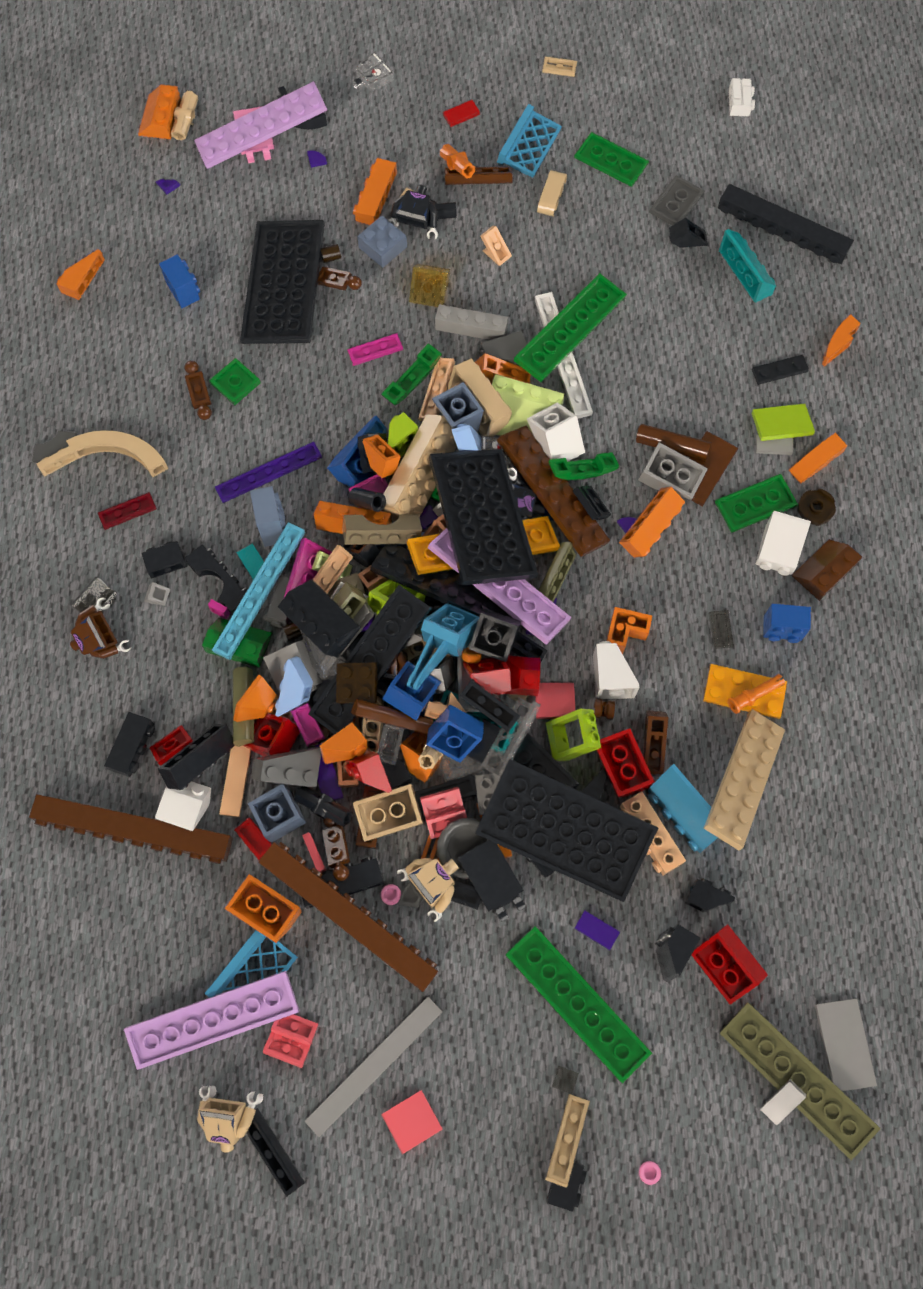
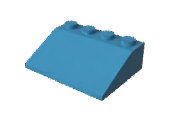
[647,764,718,853]

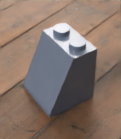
[432,382,484,432]

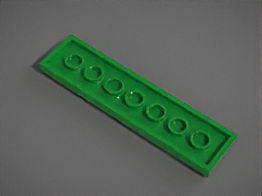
[513,273,627,382]
[505,926,652,1084]

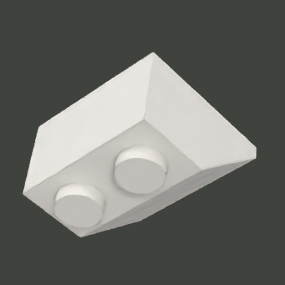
[155,781,211,831]

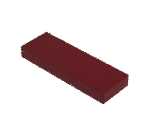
[98,492,157,530]

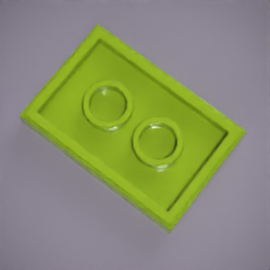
[752,404,815,441]

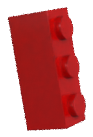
[597,728,655,797]
[691,924,768,1005]

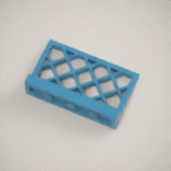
[497,104,562,177]
[205,930,298,998]

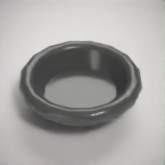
[437,818,488,878]

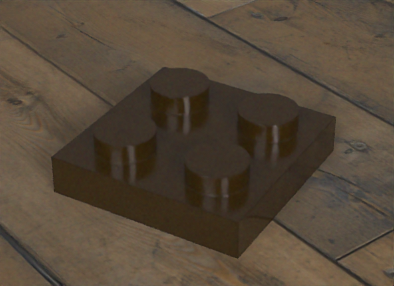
[336,663,377,704]

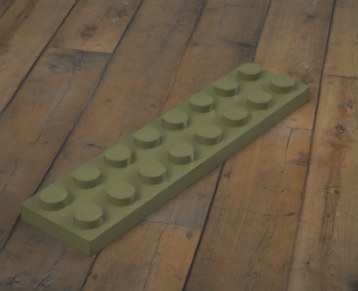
[719,1002,881,1161]

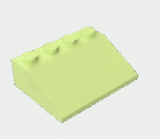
[492,374,564,436]

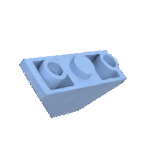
[451,424,482,452]
[275,656,313,717]

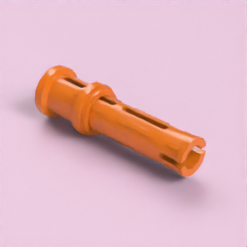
[728,674,785,714]

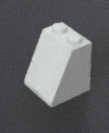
[527,402,585,462]
[755,511,811,576]
[593,641,639,699]

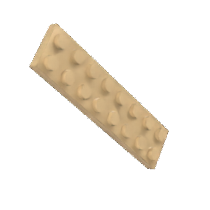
[704,709,785,851]

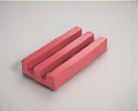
[302,832,326,873]

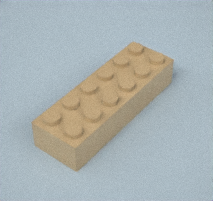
[382,414,457,522]

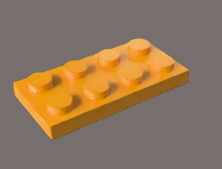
[703,664,787,719]

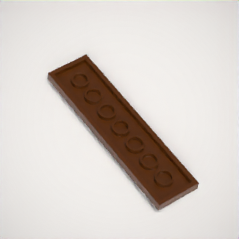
[497,425,610,557]

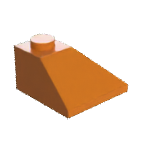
[233,675,277,722]
[320,723,368,764]
[400,731,446,783]

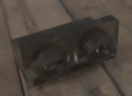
[71,577,117,614]

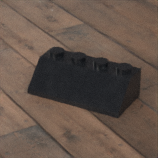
[278,580,361,658]
[655,924,701,982]

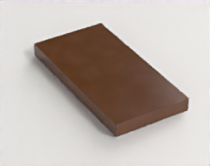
[689,431,738,507]

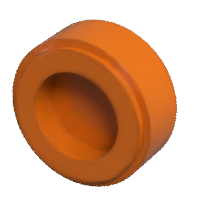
[462,647,482,663]

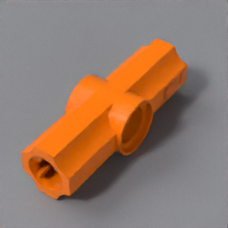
[440,144,475,178]

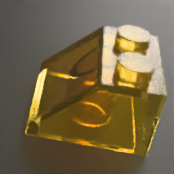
[409,264,451,307]

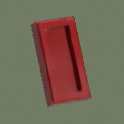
[443,100,480,127]
[234,817,272,860]

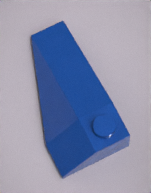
[327,415,387,487]

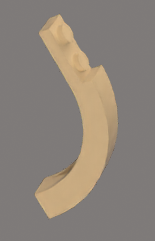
[36,431,168,477]

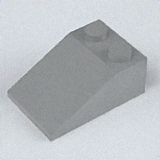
[638,442,708,500]

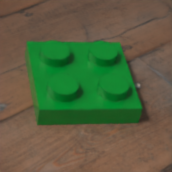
[209,358,261,406]

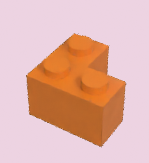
[606,607,652,654]

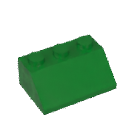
[202,617,272,668]

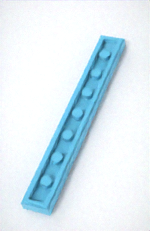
[212,522,305,660]

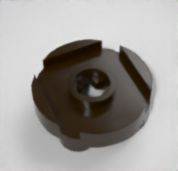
[797,489,836,526]

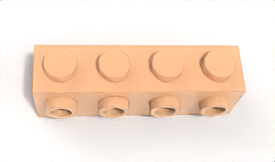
[620,792,686,876]

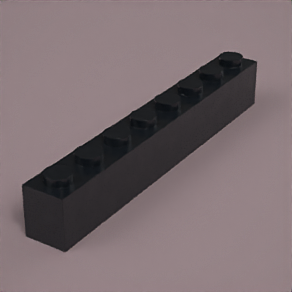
[718,184,854,265]

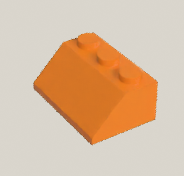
[138,85,181,139]
[225,874,302,943]

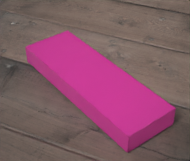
[347,333,403,366]

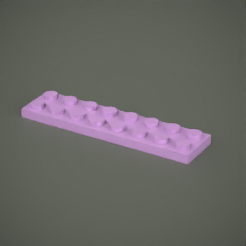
[194,81,327,169]
[428,528,571,645]
[124,971,300,1070]

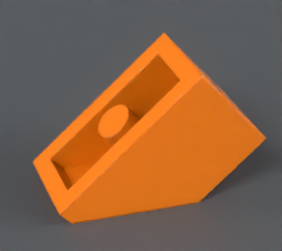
[363,434,400,478]

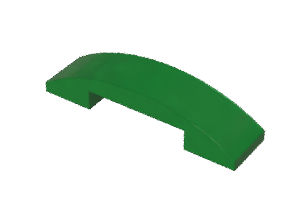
[381,343,442,406]
[548,452,620,480]

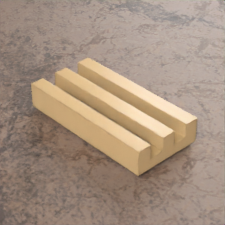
[542,57,577,77]

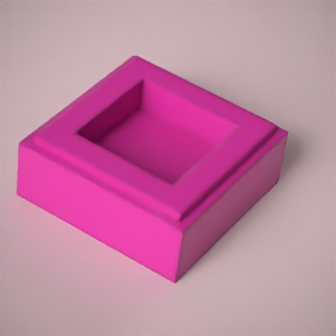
[208,599,230,619]

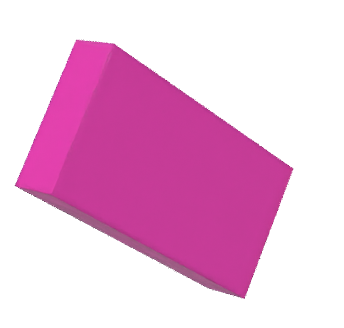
[290,703,325,747]

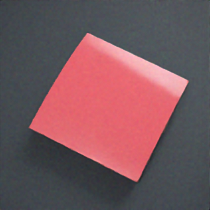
[535,683,575,719]
[420,787,467,839]
[263,1014,318,1068]
[381,1090,443,1154]

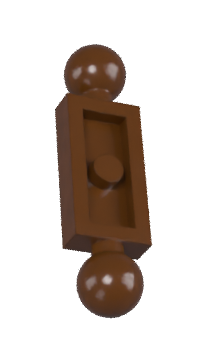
[318,267,362,291]
[184,360,212,420]
[322,818,350,881]

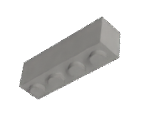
[435,304,508,340]

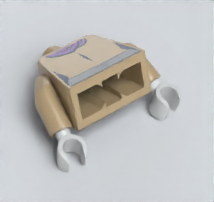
[397,858,459,922]
[197,1086,263,1153]

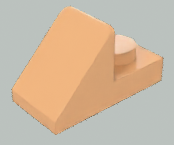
[480,226,512,266]
[424,692,466,719]

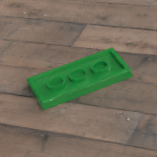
[574,132,649,187]
[715,474,798,533]

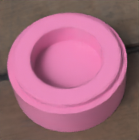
[381,884,401,905]
[639,1161,661,1185]

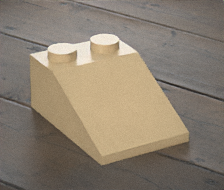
[353,784,424,842]

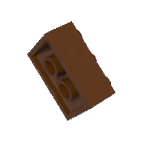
[791,539,863,601]

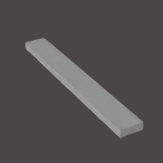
[305,997,442,1137]

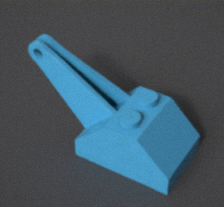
[407,603,479,690]

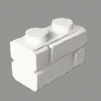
[729,78,755,116]

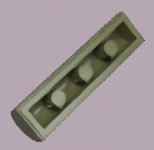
[538,542,576,602]
[233,667,254,747]

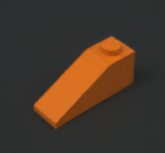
[56,249,105,300]
[475,353,531,384]

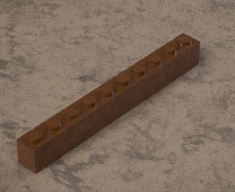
[29,794,233,864]
[258,842,438,992]

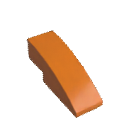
[822,314,861,367]
[789,432,847,484]

